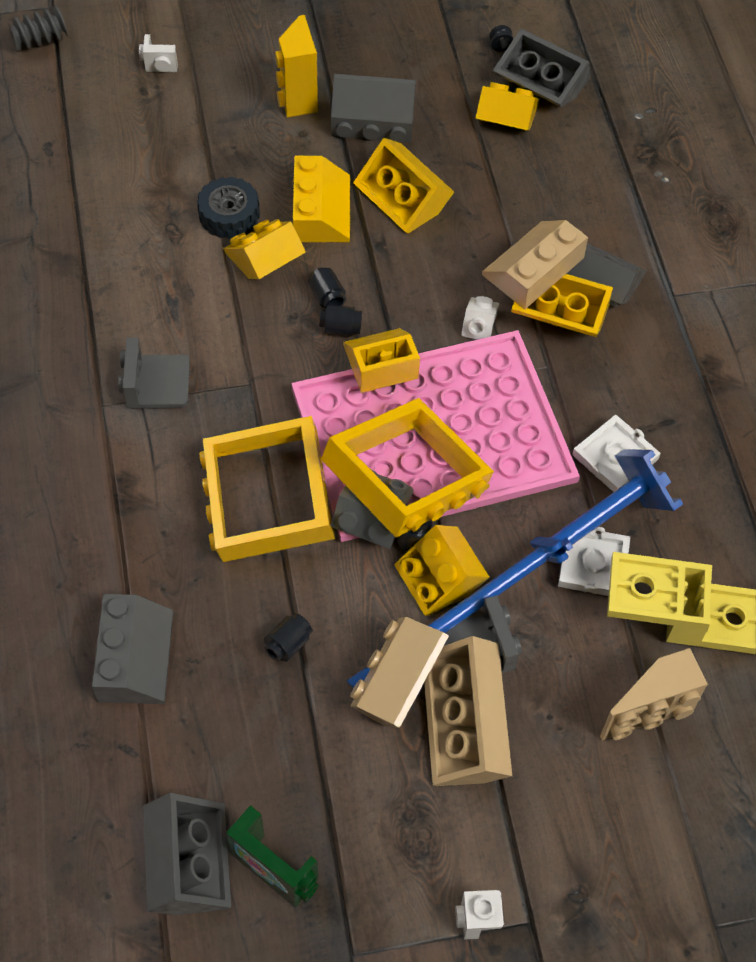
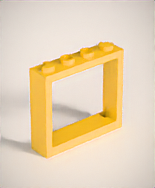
[321,398,494,538]
[200,416,335,562]

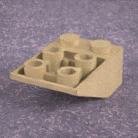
[600,648,708,740]

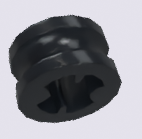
[489,25,514,52]

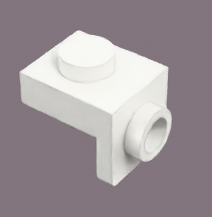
[139,34,178,72]
[462,296,499,340]
[455,890,504,939]

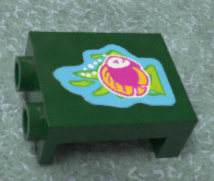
[226,805,319,908]

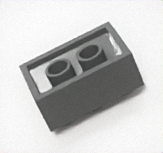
[493,28,590,107]
[331,74,416,143]
[566,243,647,307]
[92,594,174,704]
[143,793,231,915]

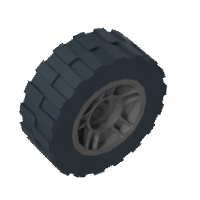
[197,177,260,239]

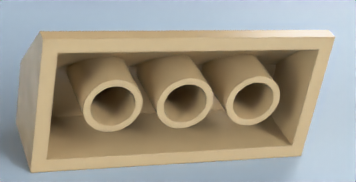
[424,636,512,786]

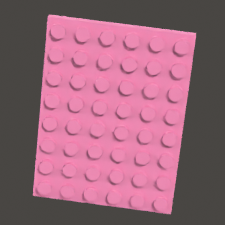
[291,330,580,542]

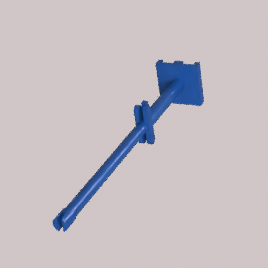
[347,449,683,690]

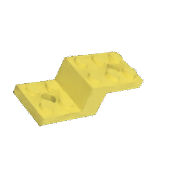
[607,552,756,654]

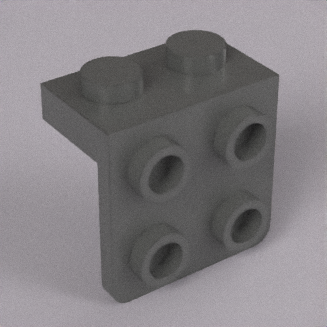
[118,338,190,408]
[331,469,414,549]
[444,595,522,673]

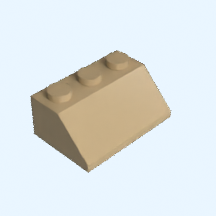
[482,220,588,309]
[350,617,449,728]

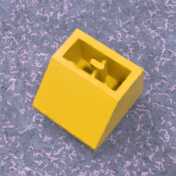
[476,82,540,130]
[223,219,306,279]
[343,328,420,393]
[394,525,489,616]

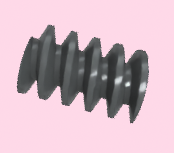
[8,6,68,52]

